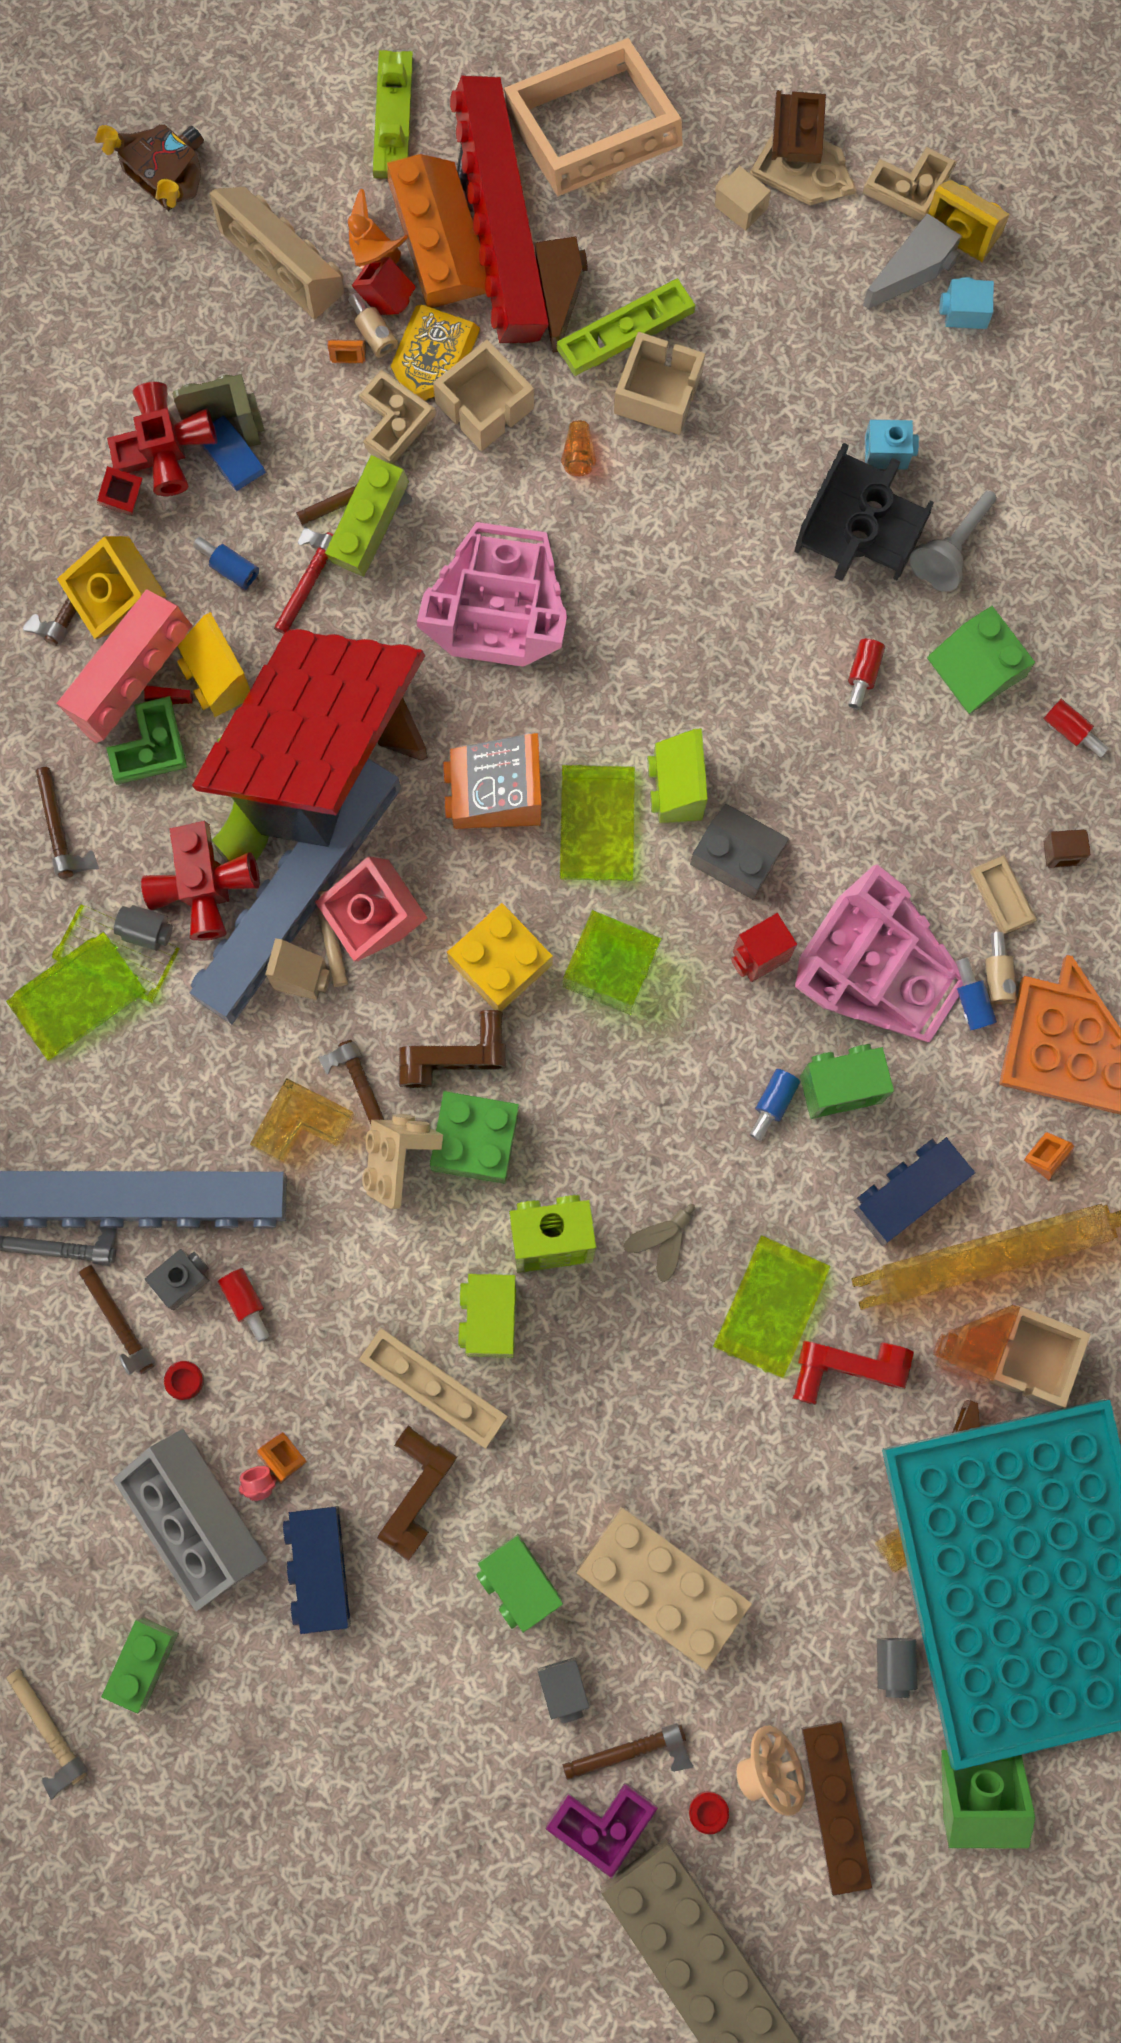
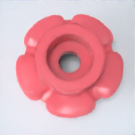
[239,1466,277,1501]

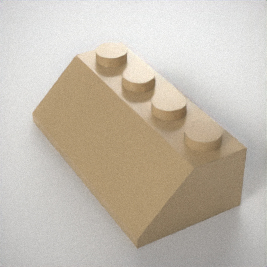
[209,187,344,320]

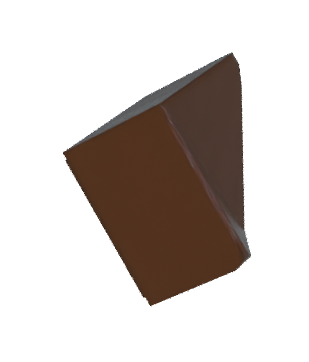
[1043,829,1091,868]

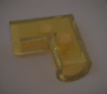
[250,1078,354,1163]

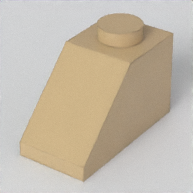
[265,938,331,1000]

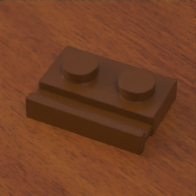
[771,90,826,164]

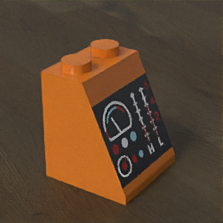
[443,733,541,829]

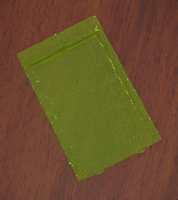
[560,765,635,881]
[6,931,147,1061]
[713,1235,831,1378]

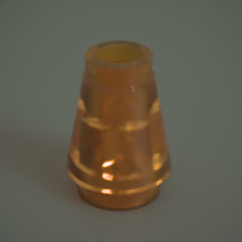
[561,420,596,477]

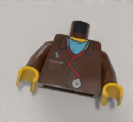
[94,124,204,212]

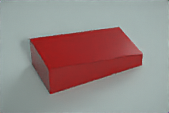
[144,685,193,705]

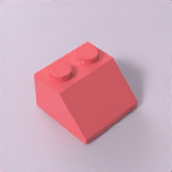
[315,856,427,961]

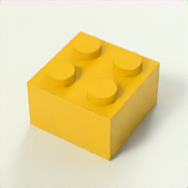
[447,903,553,1011]

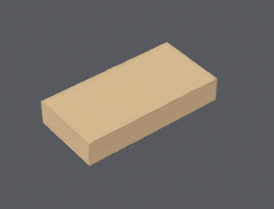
[970,855,1037,935]

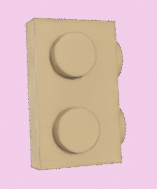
[362,1114,443,1209]

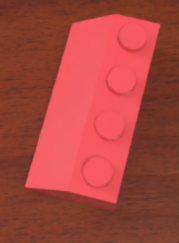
[56,589,193,743]

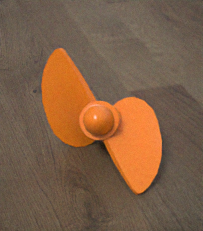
[348,189,408,269]

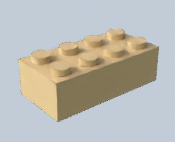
[575,1507,752,1671]

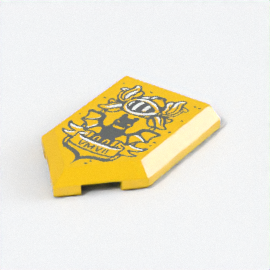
[390,304,480,401]

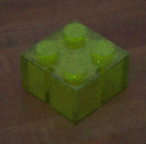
[562,910,662,1015]

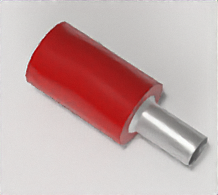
[848,638,885,709]
[1043,698,1109,758]
[218,1268,270,1342]

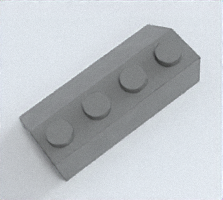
[113,1429,268,1611]

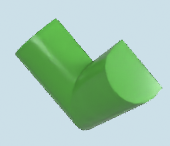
[106,696,187,785]

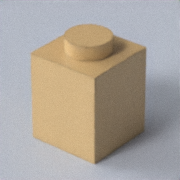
[715,165,771,231]

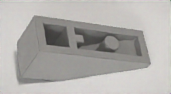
[863,213,961,309]

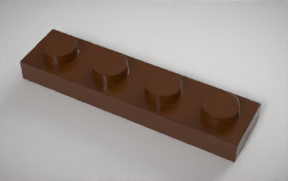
[801,1721,872,1896]

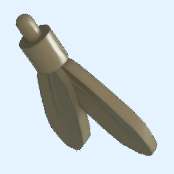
[623,1204,695,1282]

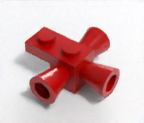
[107,381,218,497]
[141,820,260,941]

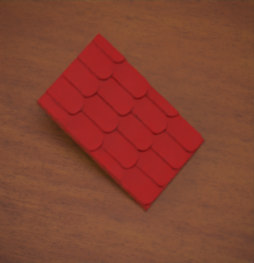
[192,629,425,847]

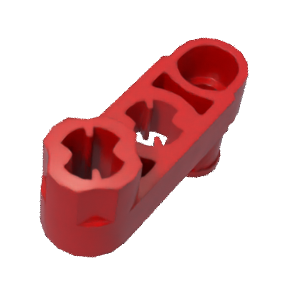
[792,1341,914,1405]

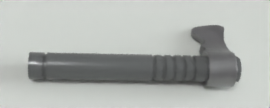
[0,1225,117,1266]

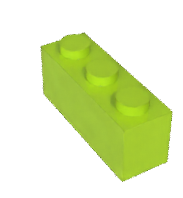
[325,455,409,577]

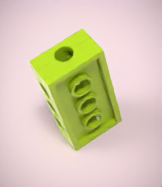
[509,1195,596,1273]

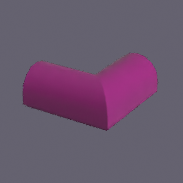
[545,1783,658,1878]

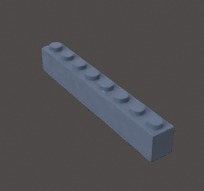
[189,758,402,1025]
[0,1171,287,1229]

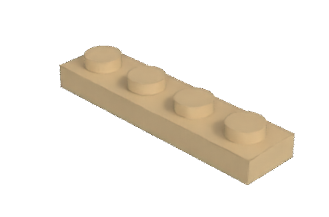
[359,1328,508,1449]

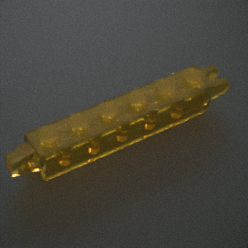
[851,1203,1121,1310]

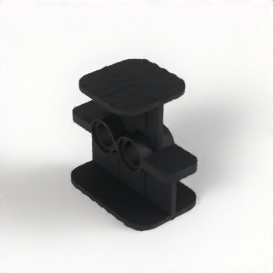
[794,443,934,581]

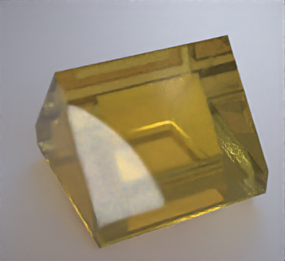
[874,1527,907,1572]

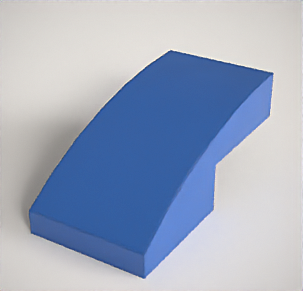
[201,415,266,492]

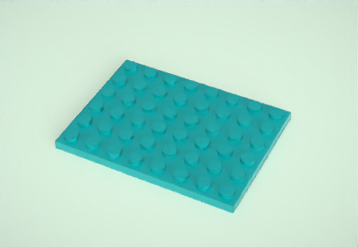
[882,1399,1121,1771]

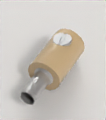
[348,293,398,358]
[985,932,1017,1004]

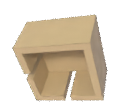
[614,332,705,435]
[433,340,534,452]
[982,1305,1091,1409]

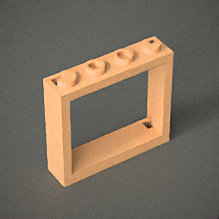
[504,38,683,197]

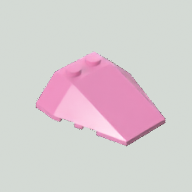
[417,522,567,667]
[795,864,963,1042]

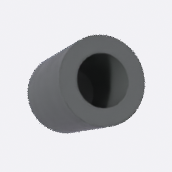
[877,1638,918,1698]

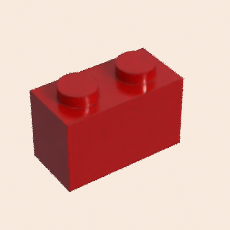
[731,912,797,982]

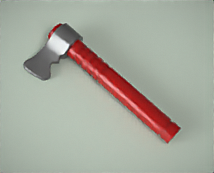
[274,526,334,634]

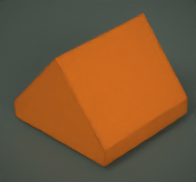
[1024,1132,1075,1181]
[256,1432,307,1484]

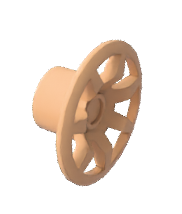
[737,1725,805,1816]

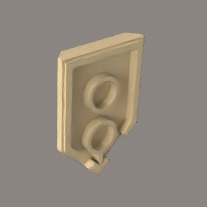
[750,133,856,205]

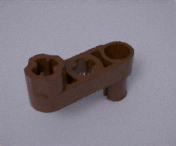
[399,1010,506,1088]
[377,1425,458,1562]

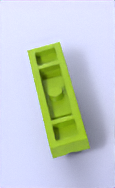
[373,50,413,179]
[557,278,696,376]

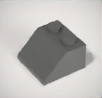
[690,803,789,900]

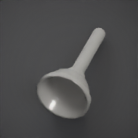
[909,491,997,591]

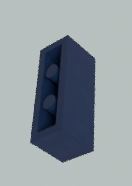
[853,1137,976,1246]
[283,1506,351,1634]

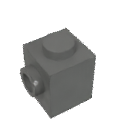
[144,1249,210,1311]

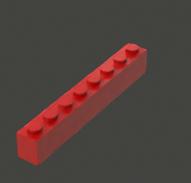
[450,75,549,343]

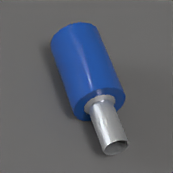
[193,537,259,590]
[956,957,997,1031]
[750,1069,801,1141]

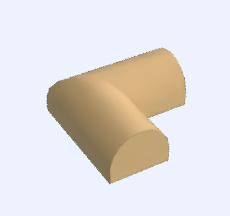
[863,147,957,222]
[359,369,436,465]

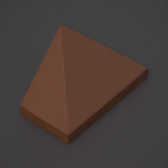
[377,697,428,761]

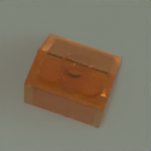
[933,1305,1021,1384]

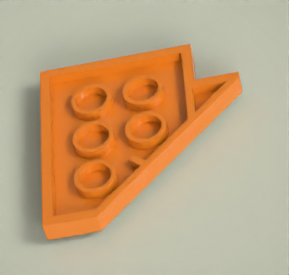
[999,955,1121,1115]

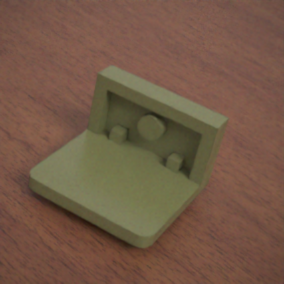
[172,374,265,447]

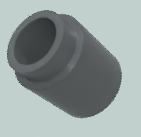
[114,905,173,951]

